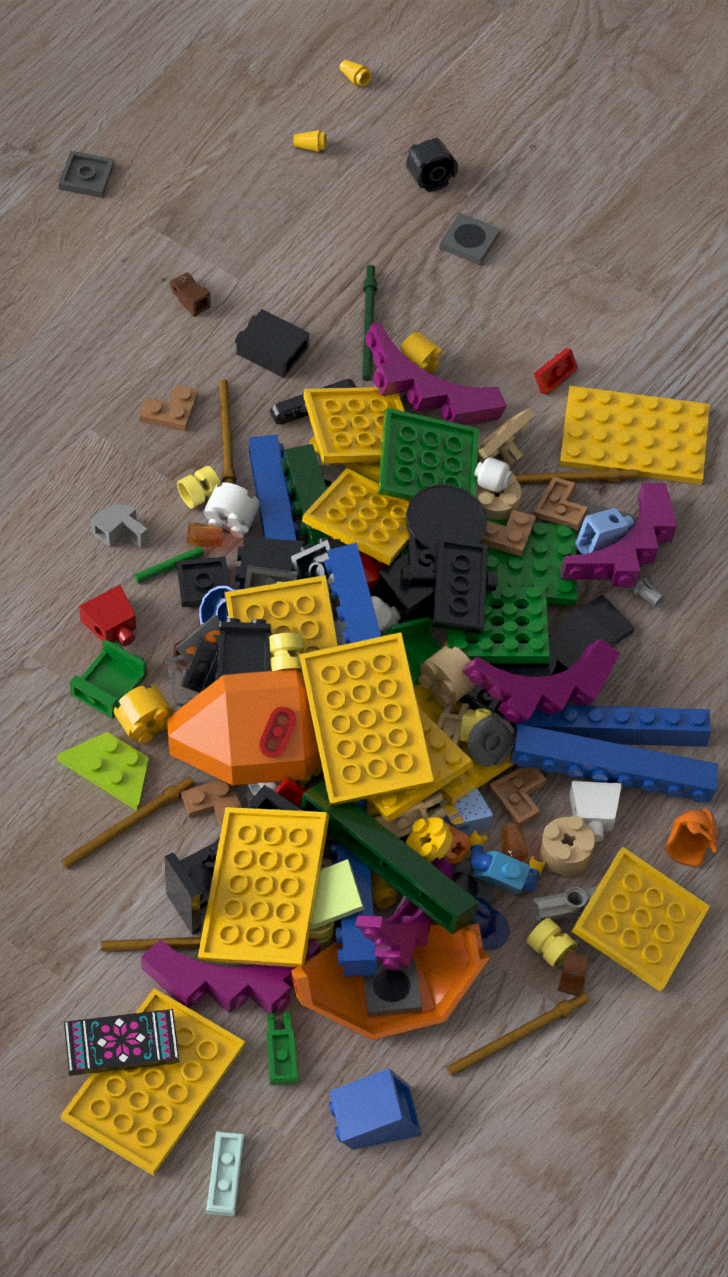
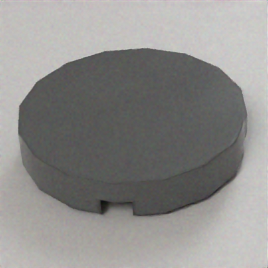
[467,715,515,767]

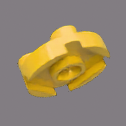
[406,817,453,864]

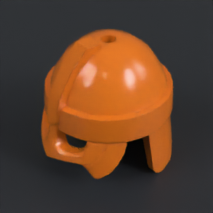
[665,808,718,867]

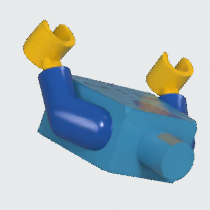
[470,830,546,896]

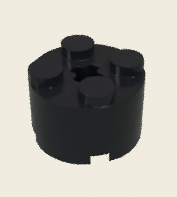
[406,138,458,192]

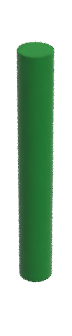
[134,546,204,583]

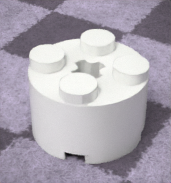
[204,483,260,538]

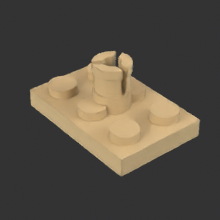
[477,408,535,466]

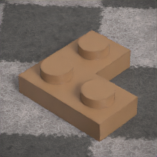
[139,384,198,431]
[534,477,588,531]
[480,510,536,557]
[489,767,546,828]
[180,779,242,829]

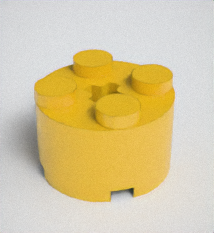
[399,332,443,374]
[114,684,174,745]

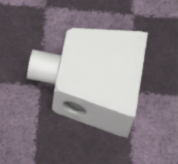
[570,781,621,842]

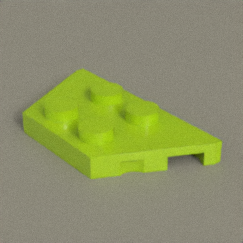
[57,732,149,811]

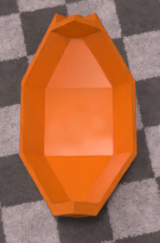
[167,669,322,785]
[291,923,490,1040]

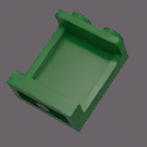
[386,617,441,686]
[70,640,147,719]

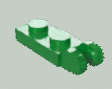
[266,1012,298,1086]

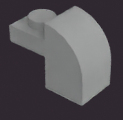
[91,504,148,549]

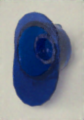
[469,898,510,949]

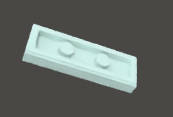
[206,1131,244,1217]

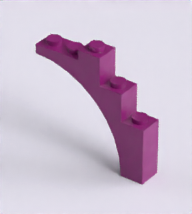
[365,322,507,425]
[560,482,677,588]
[462,639,620,725]
[355,857,455,970]
[141,939,321,1014]

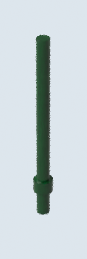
[362,265,377,381]

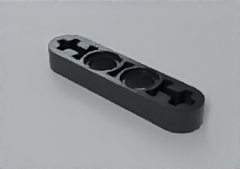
[270,379,357,425]

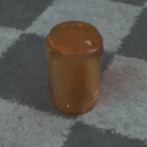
[187,522,223,547]
[500,823,528,863]

